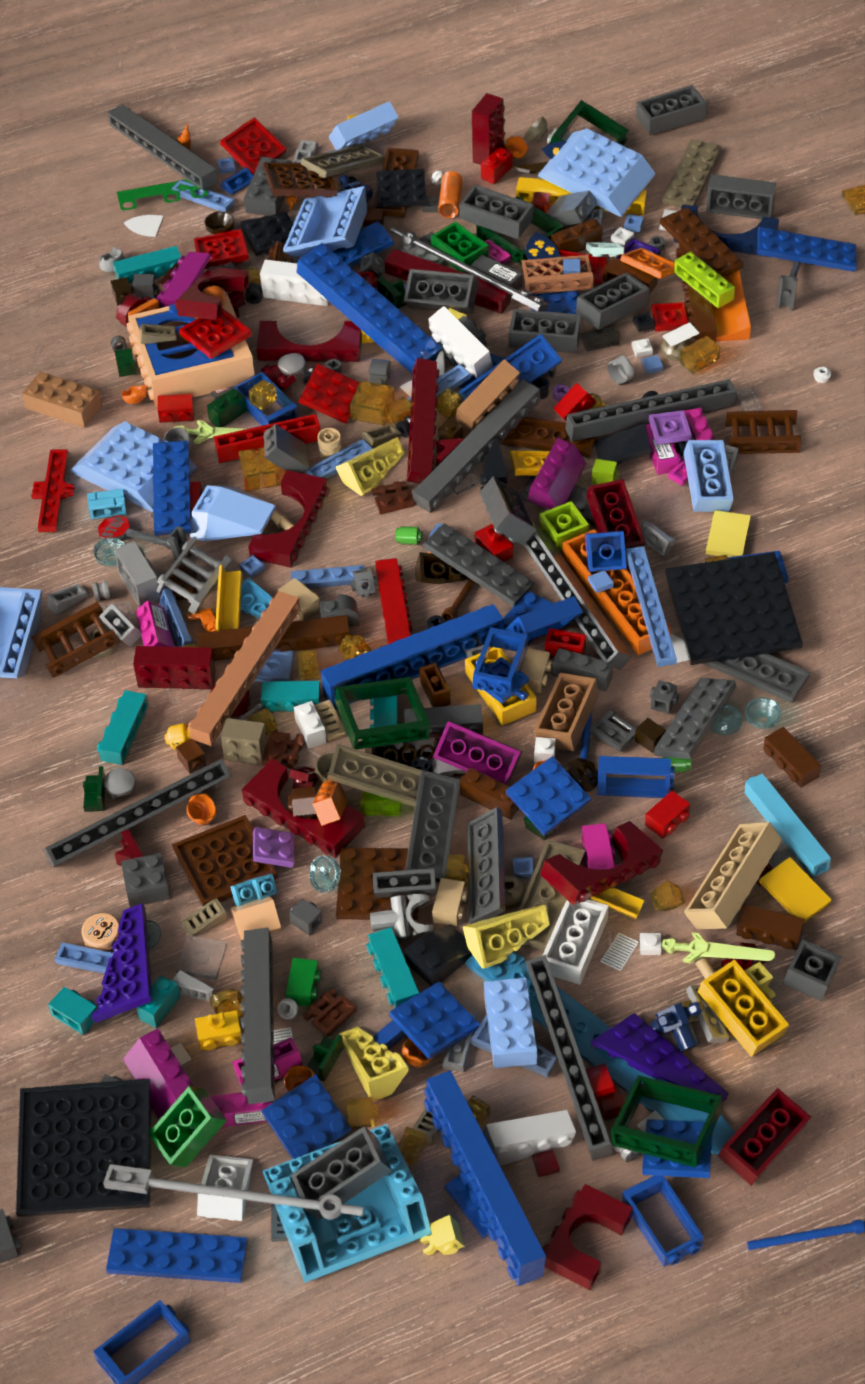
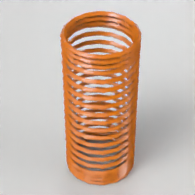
[438,171,463,218]

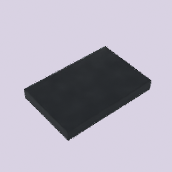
[595,423,652,465]

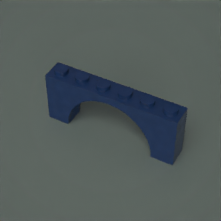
[674,204,779,257]

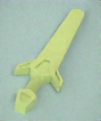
[174,421,245,444]
[661,933,775,963]

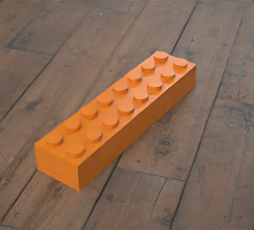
[563,529,671,656]

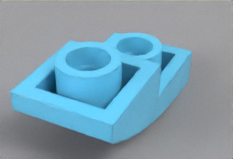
[230,874,278,906]

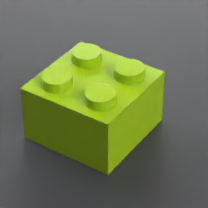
[539,501,589,551]

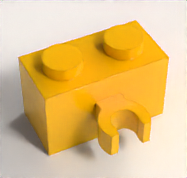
[195,1010,242,1051]

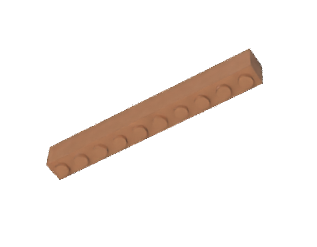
[188,591,300,746]

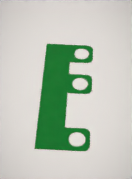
[117,179,208,211]

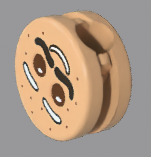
[82,913,119,952]

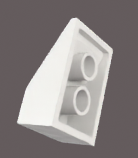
[197,1155,253,1221]

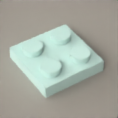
[586,242,624,257]

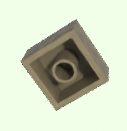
[221,718,267,765]

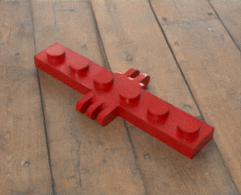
[31,449,75,532]

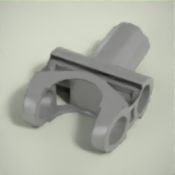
[370,894,434,940]

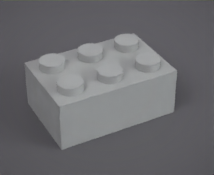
[114,541,162,607]

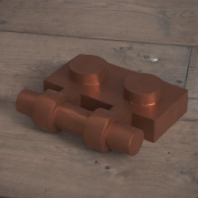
[371,481,414,515]
[262,731,304,769]
[302,988,357,1037]

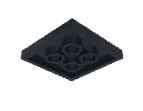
[376,169,426,208]
[241,212,293,256]

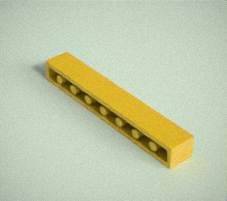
[516,177,647,215]

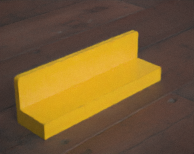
[215,565,243,631]
[589,888,644,920]

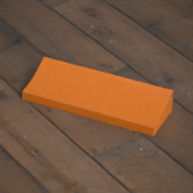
[712,270,751,342]

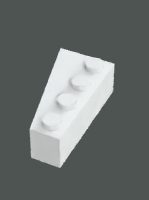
[483,1110,576,1166]

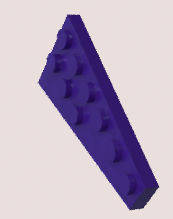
[92,903,153,1023]
[590,1013,729,1102]

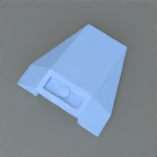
[190,485,276,541]

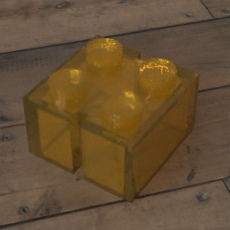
[350,381,395,426]
[238,448,280,491]

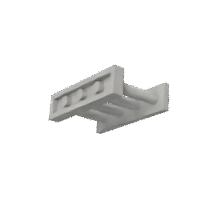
[156,536,232,614]

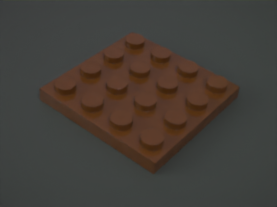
[263,162,338,198]
[172,815,278,907]
[336,848,419,920]

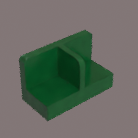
[377,276,406,309]
[83,766,106,812]
[307,1034,344,1082]

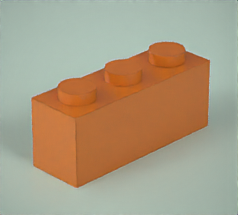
[313,780,348,826]

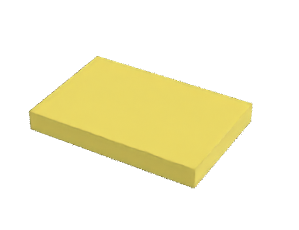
[706,510,751,557]

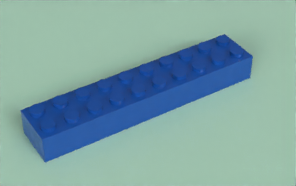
[296,243,442,375]
[321,604,504,710]
[424,1070,546,1287]

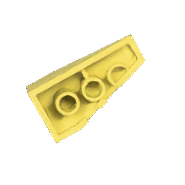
[336,437,405,495]
[463,905,550,969]
[339,1027,409,1102]

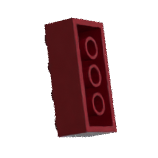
[471,93,505,165]
[586,479,646,551]
[133,646,216,690]
[718,1087,811,1186]

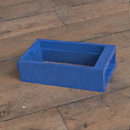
[233,372,298,426]
[504,596,583,641]
[472,627,528,696]
[598,756,675,798]
[622,1175,704,1267]
[93,1300,190,1384]

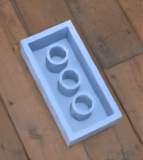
[329,101,399,150]
[684,440,734,512]
[484,978,537,1068]

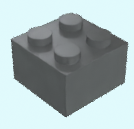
[121,853,170,907]
[782,939,841,1001]

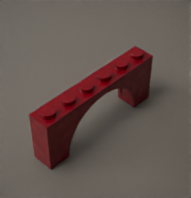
[175,266,249,320]
[257,321,361,362]
[248,470,330,568]
[242,759,365,858]
[540,821,663,906]

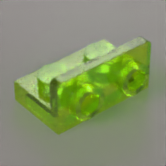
[360,791,402,817]

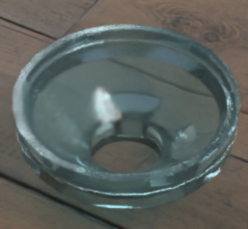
[93,538,125,567]
[745,697,781,729]
[710,704,742,735]
[309,855,341,893]

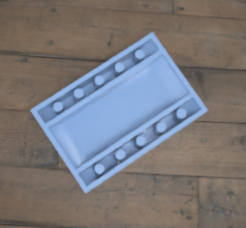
[538,129,655,217]
[283,186,367,258]
[70,421,197,513]
[0,587,42,679]

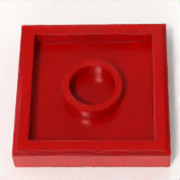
[651,302,689,332]

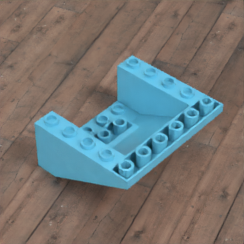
[263,1124,432,1283]

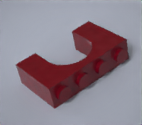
[542,1184,633,1290]

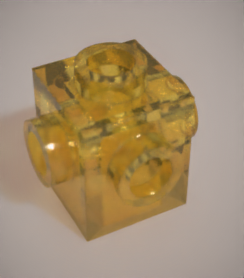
[249,380,277,411]
[436,388,462,419]
[338,635,372,660]

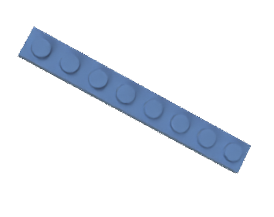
[625,546,677,667]

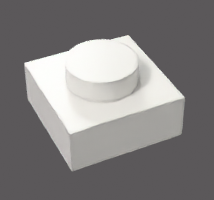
[611,227,634,247]
[632,338,653,358]
[640,933,661,955]

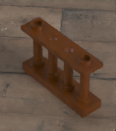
[725,410,801,454]
[31,601,120,678]

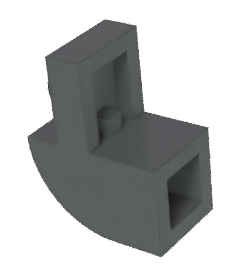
[368,359,391,394]
[319,594,360,627]

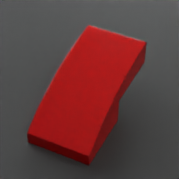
[585,1063,615,1098]

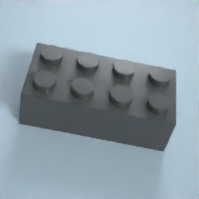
[636,85,707,135]
[244,157,292,216]
[706,174,776,219]
[459,184,533,239]
[404,269,479,314]
[576,272,650,330]
[509,309,581,353]
[480,476,537,545]
[291,1126,393,1220]

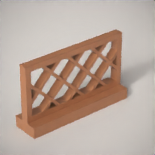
[522,255,593,294]

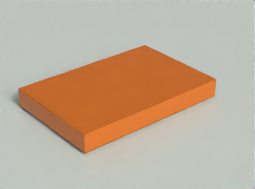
[620,248,675,279]

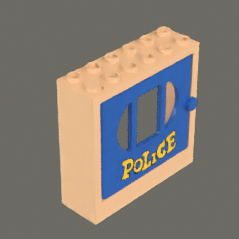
[126,293,255,407]

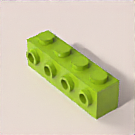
[674,252,735,308]

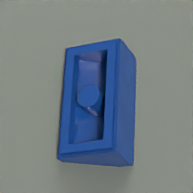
[220,167,253,195]
[372,1020,406,1050]

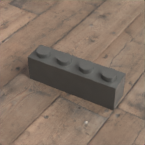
[404,704,483,734]

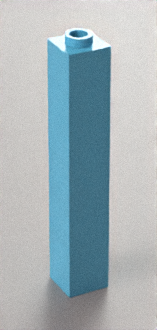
[744,773,831,878]

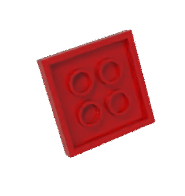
[220,117,287,175]
[193,229,249,269]
[179,308,252,359]
[299,363,364,424]

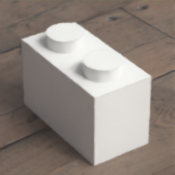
[294,701,327,749]

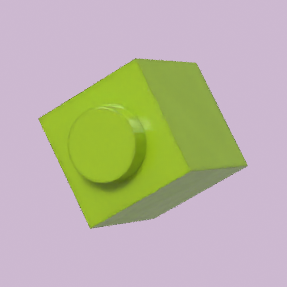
[592,459,619,485]

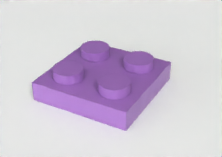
[649,410,692,445]
[253,827,294,868]

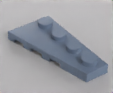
[471,1014,557,1078]

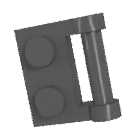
[590,709,638,752]

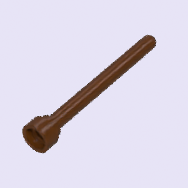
[441,579,476,622]

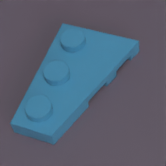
[241,578,272,618]

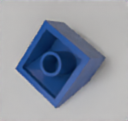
[585,531,627,572]

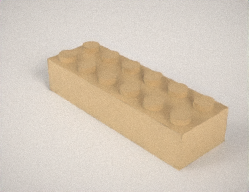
[684,822,782,930]

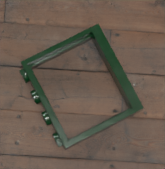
[548,100,629,145]
[476,196,564,266]
[335,677,431,750]
[611,1075,722,1168]

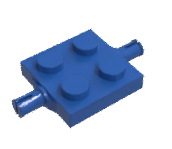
[475,657,529,704]

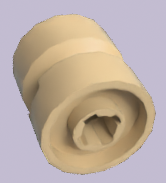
[318,428,342,460]

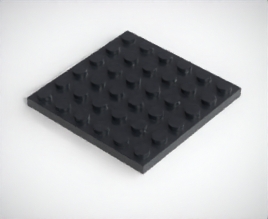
[665,552,803,665]
[16,1079,151,1217]

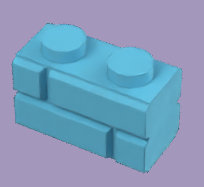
[87,489,127,519]

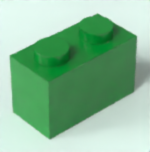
[285,958,322,1007]

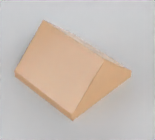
[230,896,281,940]

